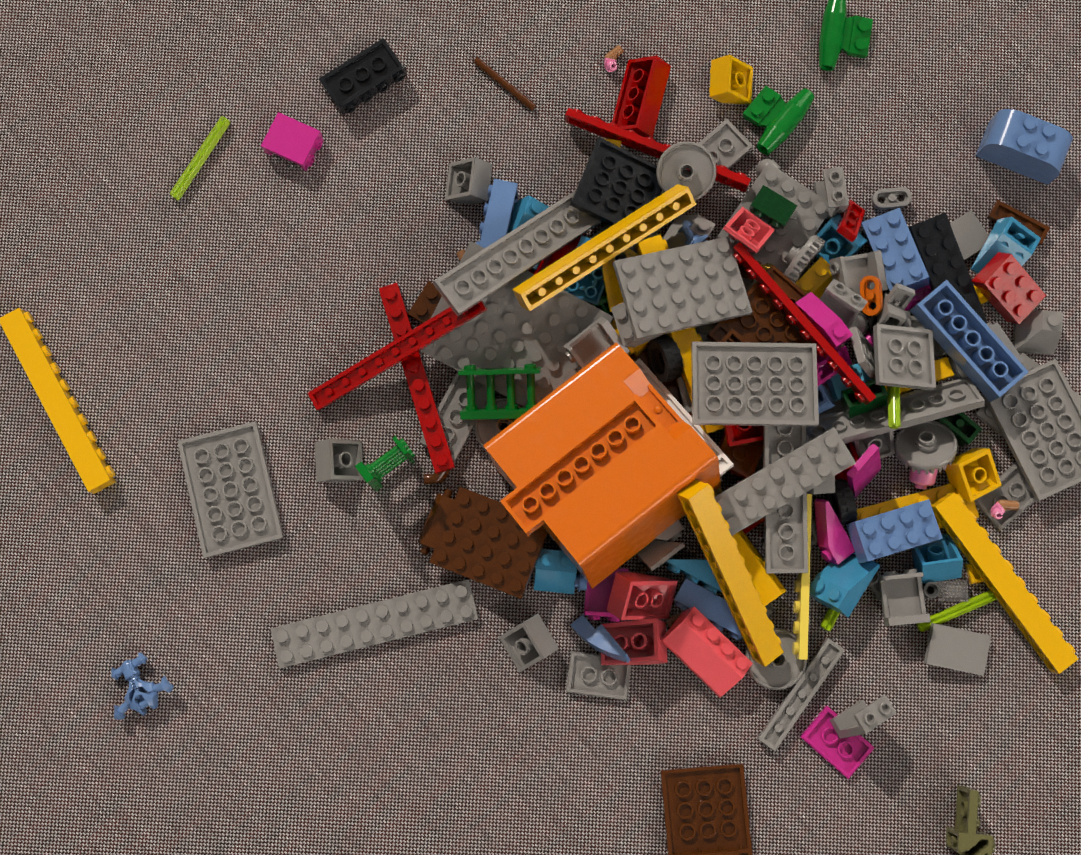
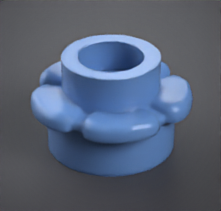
[574,572,587,592]

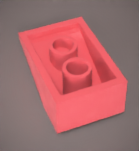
[723,207,775,254]
[607,572,678,620]
[600,618,668,665]

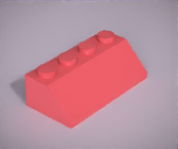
[661,606,753,698]

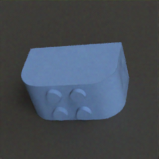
[975,109,1073,185]

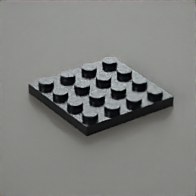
[570,137,662,226]

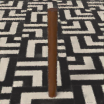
[473,57,536,111]

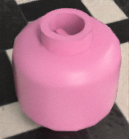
[909,467,938,490]

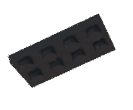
[319,38,407,115]

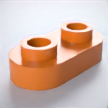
[860,275,883,316]

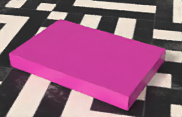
[847,444,881,498]
[800,706,874,779]

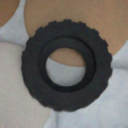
[647,335,683,383]
[825,479,857,525]

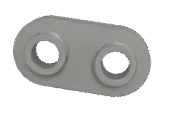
[871,187,912,210]

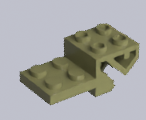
[946,785,995,855]

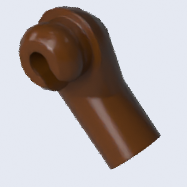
[423,470,450,484]

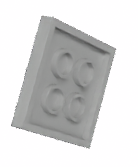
[873,324,936,390]

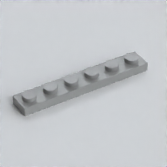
[757,638,845,751]

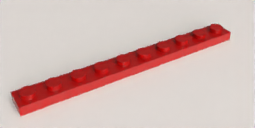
[565,108,751,193]
[732,242,876,405]
[379,282,456,474]
[308,301,487,411]

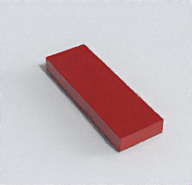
[836,200,865,242]

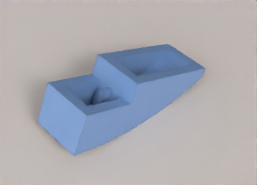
[570,615,631,663]

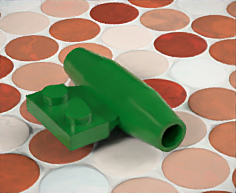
[819,0,873,71]
[742,86,815,155]

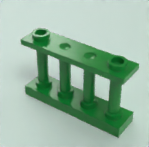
[458,364,542,420]
[355,436,415,491]

